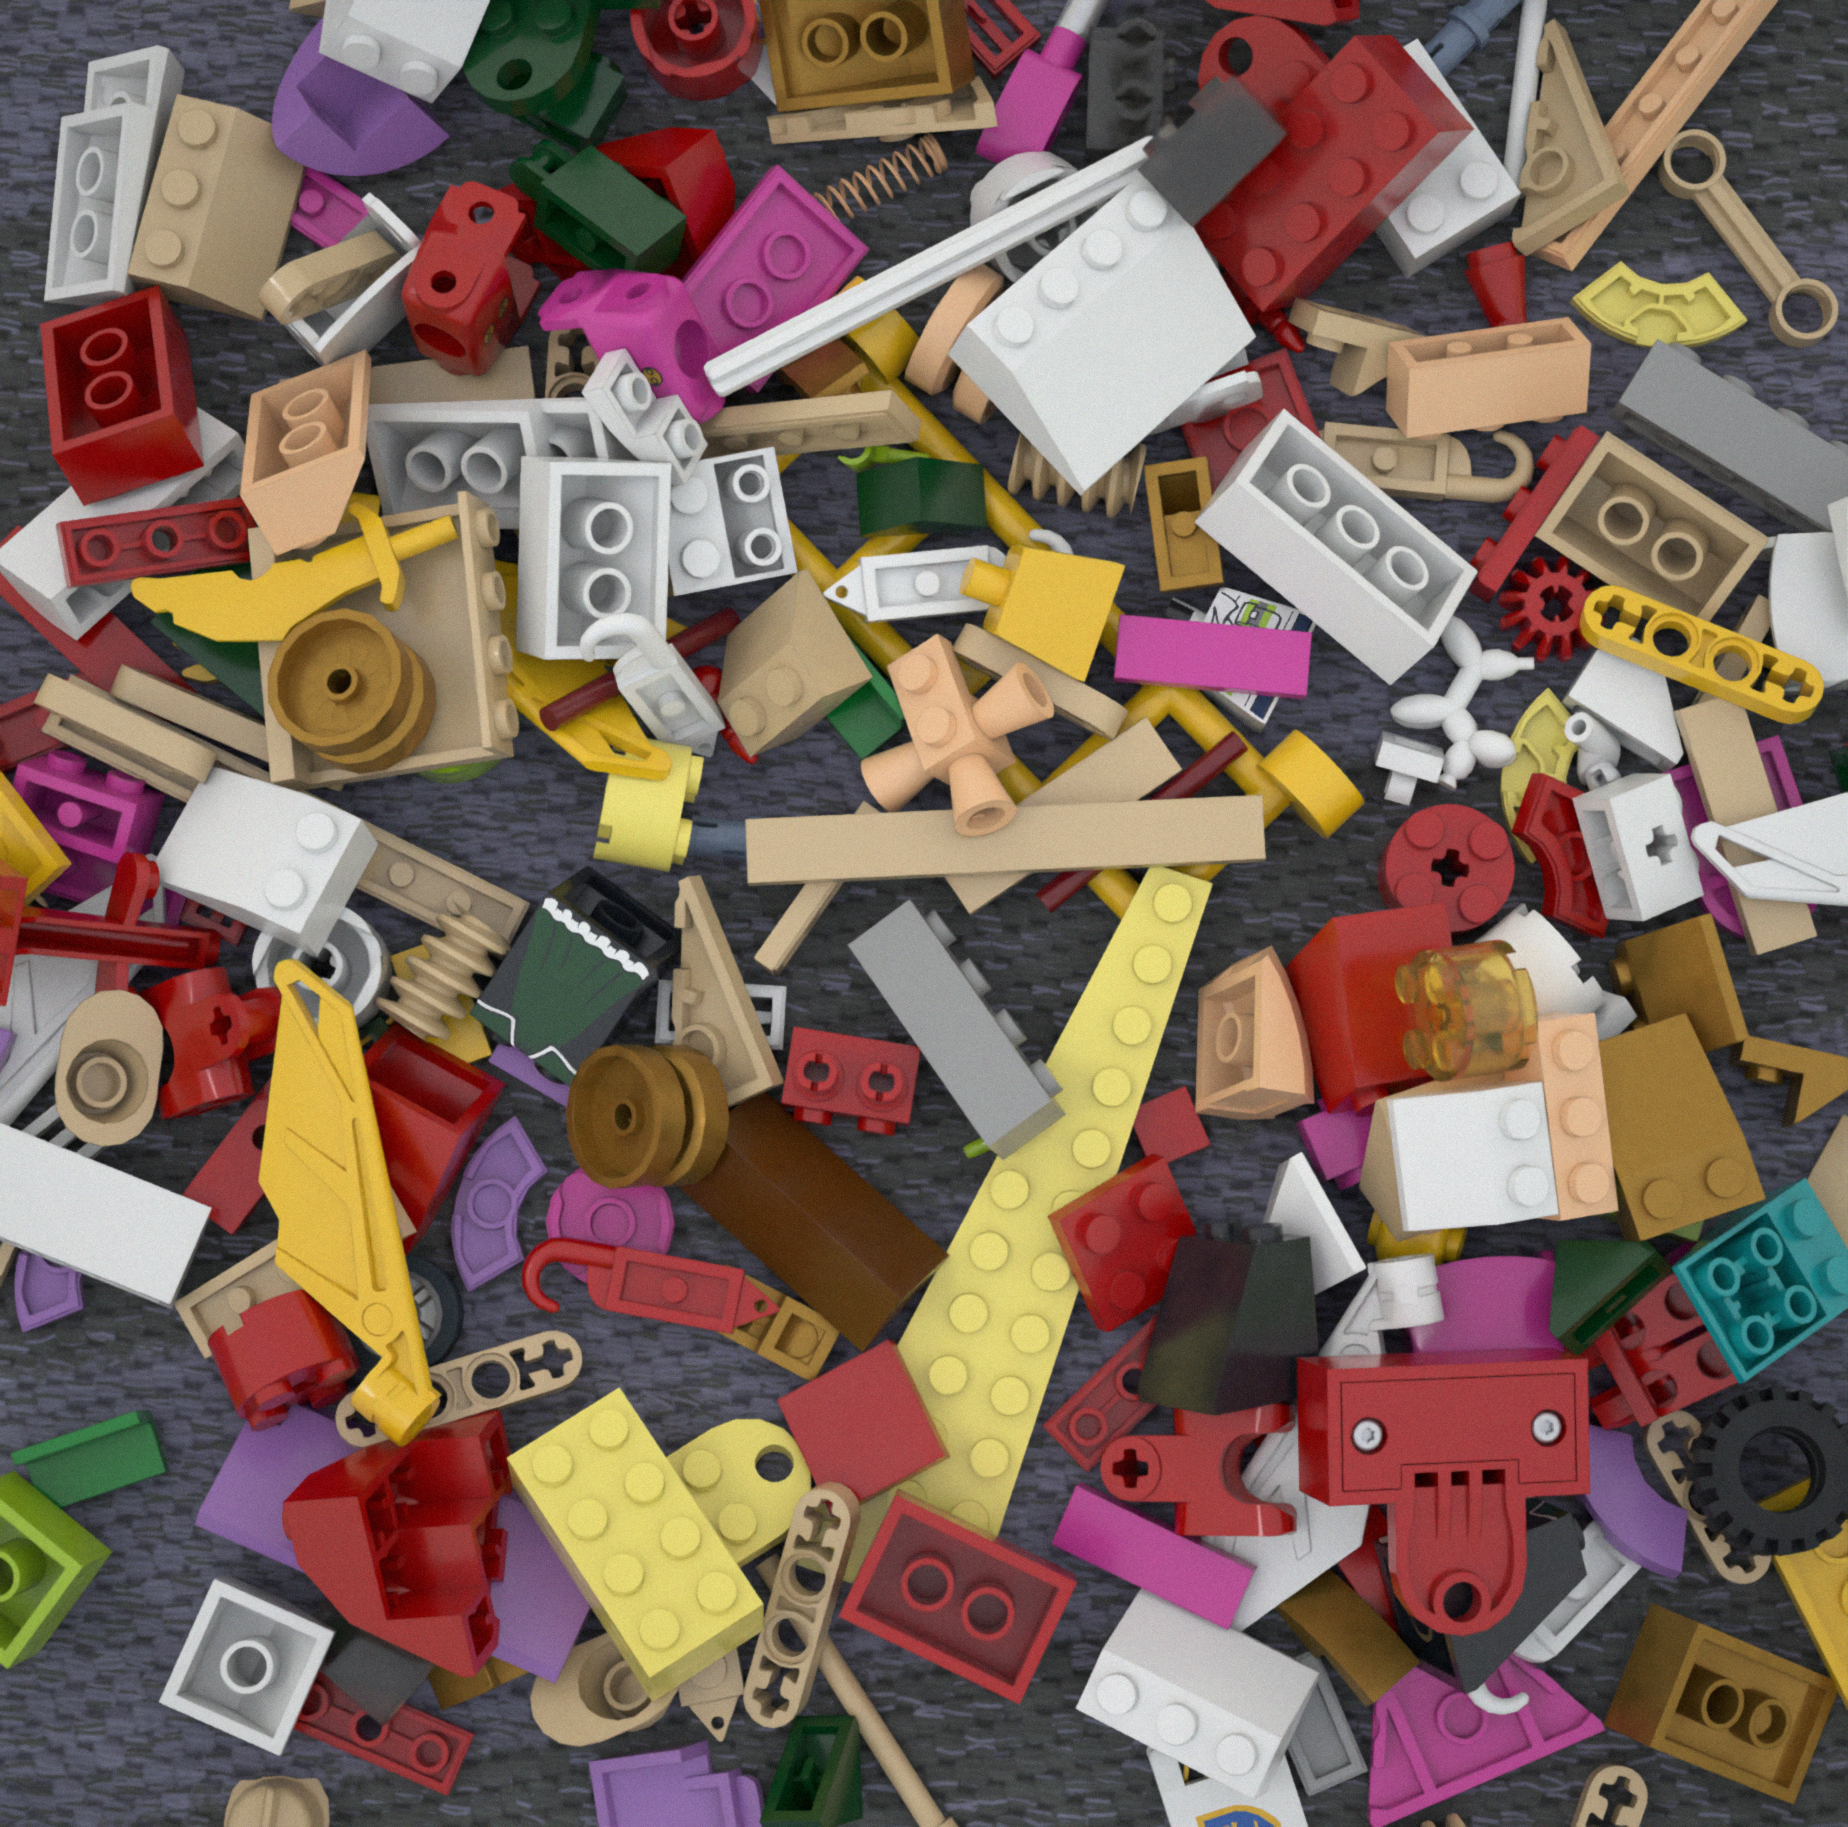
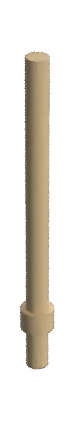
[755,1553,958,1827]

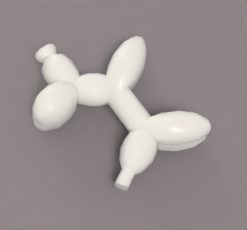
[1390,615,1535,791]

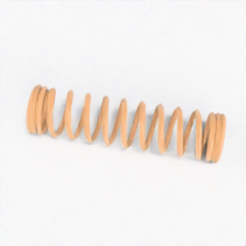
[813,133,948,221]

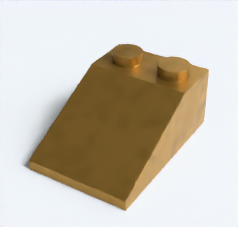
[759,0,976,112]
[1598,1013,1766,1241]
[1603,1603,1838,1805]

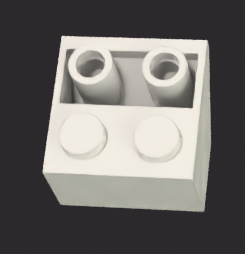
[667,447,798,597]

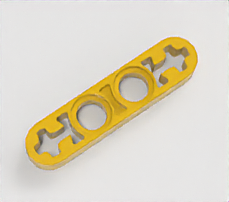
[1579,585,1824,724]

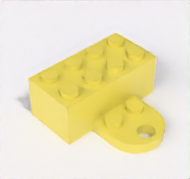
[507,1387,811,1702]

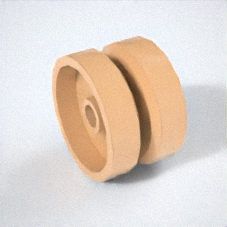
[904,264,1005,425]

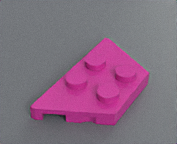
[1367,1653,1605,1827]

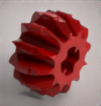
[1497,556,1606,664]

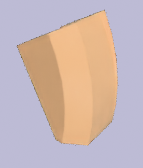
[1195,945,1314,1120]

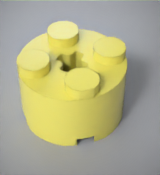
[593,738,704,872]

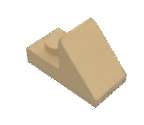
[1288,297,1427,396]

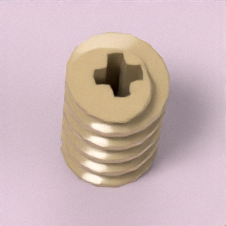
[1008,432,1147,519]
[374,900,511,1043]

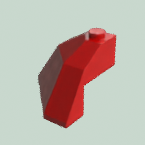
[498,127,735,302]
[282,1410,513,1677]

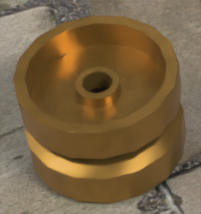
[267,608,436,774]
[566,1045,729,1189]

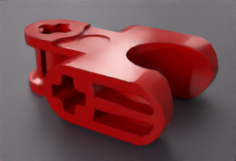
[137,967,282,1121]
[1100,1402,1297,1536]

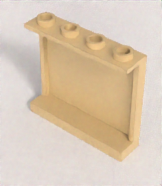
[248,491,519,791]

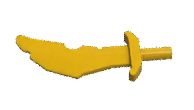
[130,502,459,642]

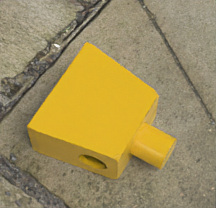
[960,544,1125,682]

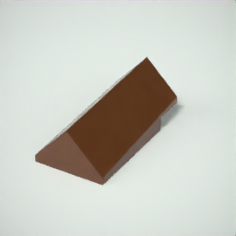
[679,1092,950,1353]

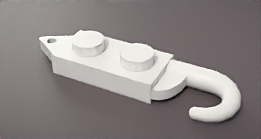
[822,529,1073,624]
[579,612,726,757]
[1467,1520,1641,1715]

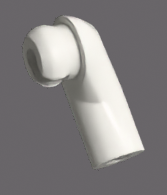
[1564,712,1621,791]

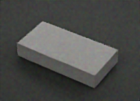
[1287,1650,1368,1797]

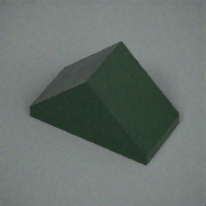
[856,457,987,538]
[1549,1240,1673,1356]
[759,1715,863,1827]

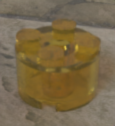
[1395,939,1538,1082]

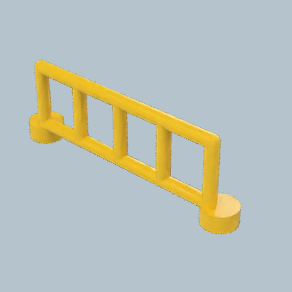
[776,276,1365,920]

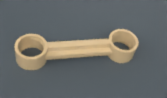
[1658,129,1838,348]

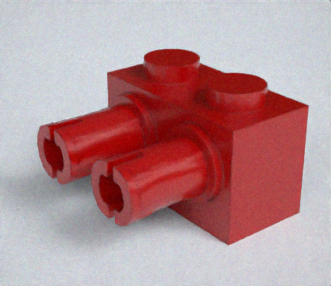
[781,1027,921,1136]

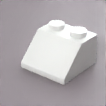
[319,0,490,104]
[1386,1081,1559,1232]
[159,1575,336,1756]

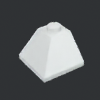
[1263,1152,1366,1295]

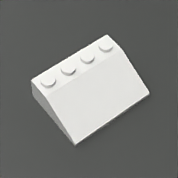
[948,171,1256,496]

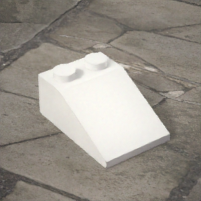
[155,767,378,957]

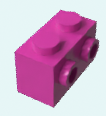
[13,750,165,864]

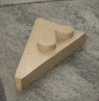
[1512,18,1630,257]
[767,76,998,144]
[672,875,784,1108]

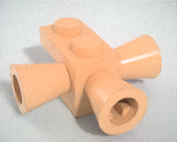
[861,634,1054,837]

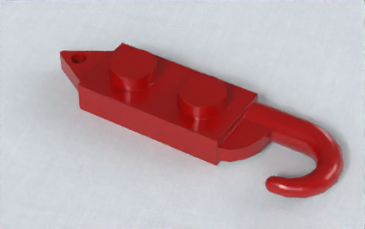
[521,1237,780,1335]

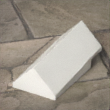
[44,45,185,306]
[366,397,637,530]

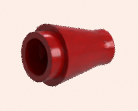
[1463,241,1528,328]

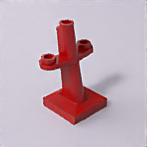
[0,852,220,1006]

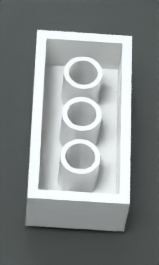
[1194,409,1478,685]

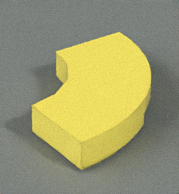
[1569,261,1748,348]
[1500,688,1578,865]

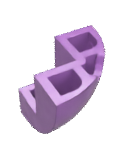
[272,16,450,176]

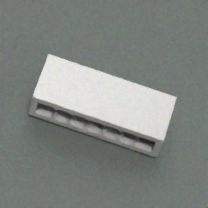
[0,407,245,641]
[0,1123,212,1309]

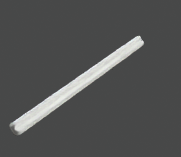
[704,136,1168,397]

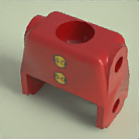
[401,181,542,376]

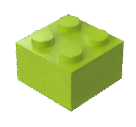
[0,1471,113,1669]

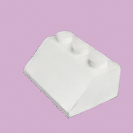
[516,456,672,660]
[1076,1588,1322,1800]

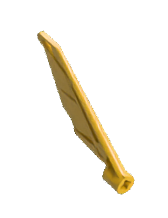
[339,492,672,781]
[258,958,442,1447]

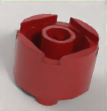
[630,0,764,101]
[1377,804,1515,939]
[208,1289,360,1431]

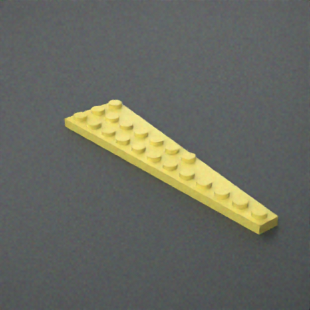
[796,867,1213,1584]

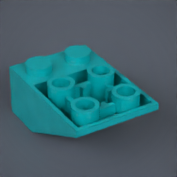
[1672,1177,1848,1384]

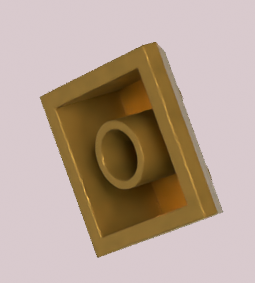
[1609,913,1750,1054]

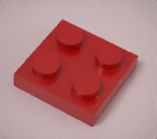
[1048,1153,1197,1333]

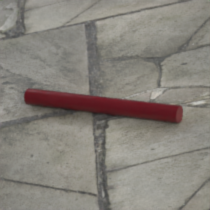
[539,607,740,731]
[1035,731,1248,913]

